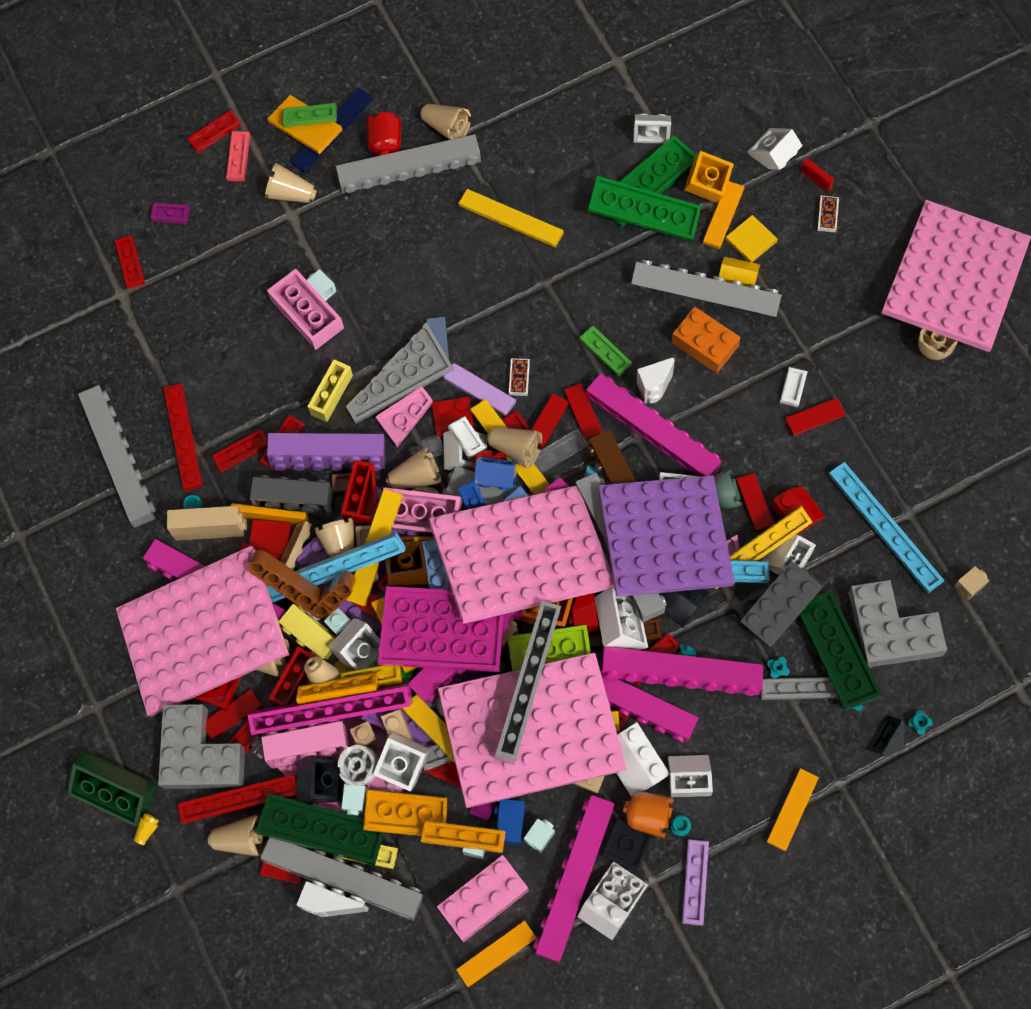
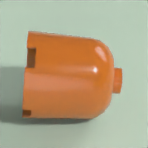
[623,791,674,838]

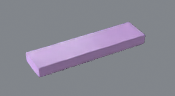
[444,363,516,417]
[682,839,709,926]

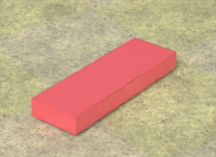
[226,131,250,181]

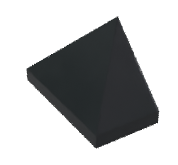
[868,716,905,756]

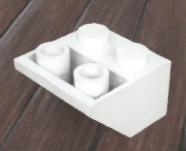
[762,535,816,575]
[668,755,713,797]

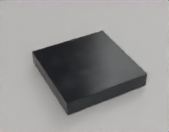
[601,818,654,873]

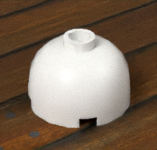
[338,745,379,786]

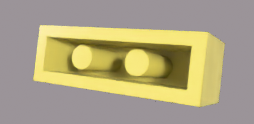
[307,360,353,422]
[279,604,336,660]

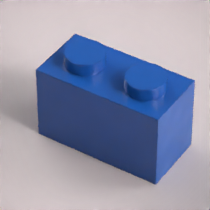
[474,457,517,490]
[493,799,525,845]

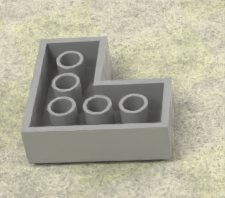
[848,580,947,667]
[158,704,245,789]

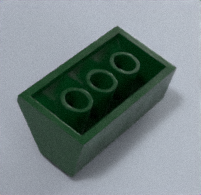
[67,752,156,827]

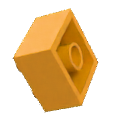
[684,151,734,203]

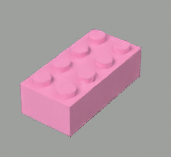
[267,269,344,350]
[383,488,463,535]
[262,720,350,768]
[437,855,529,943]

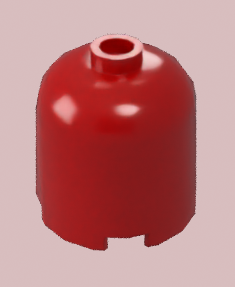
[366,112,401,156]

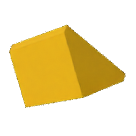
[719,257,760,287]

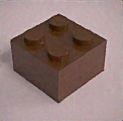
[385,541,429,588]

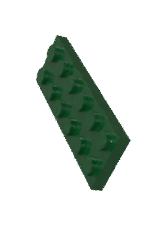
[799,591,882,711]
[256,793,385,866]

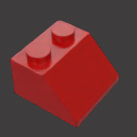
[771,486,825,535]

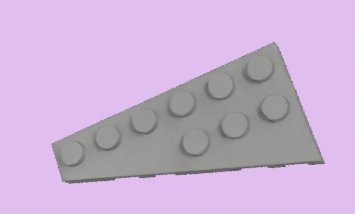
[346,322,454,424]

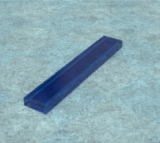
[290,88,373,173]

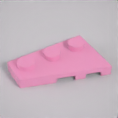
[376,386,433,447]

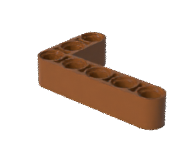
[248,550,356,619]

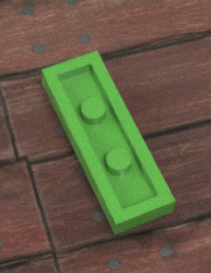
[283,103,337,127]
[580,326,632,377]

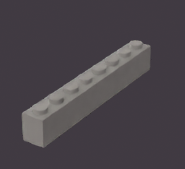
[336,134,481,193]
[631,259,782,317]
[78,385,156,528]
[575,472,667,622]
[495,601,561,765]
[261,838,423,921]

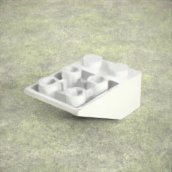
[577,862,648,940]
[297,880,369,917]

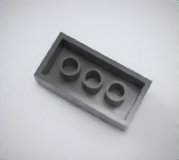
[250,475,334,517]
[741,560,824,647]

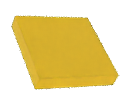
[726,215,778,263]

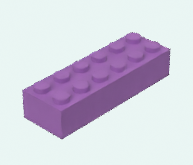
[267,433,385,471]

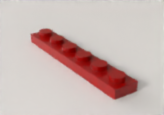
[164,383,203,491]
[178,774,297,824]

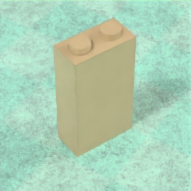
[167,506,247,541]

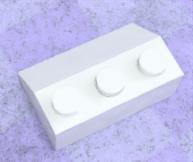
[594,588,648,650]
[616,722,670,798]

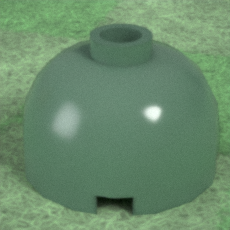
[714,469,742,509]

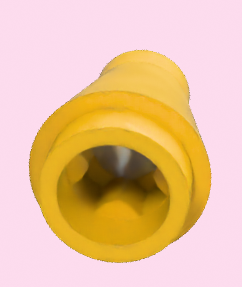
[133,813,159,845]

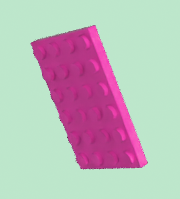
[378,586,504,672]

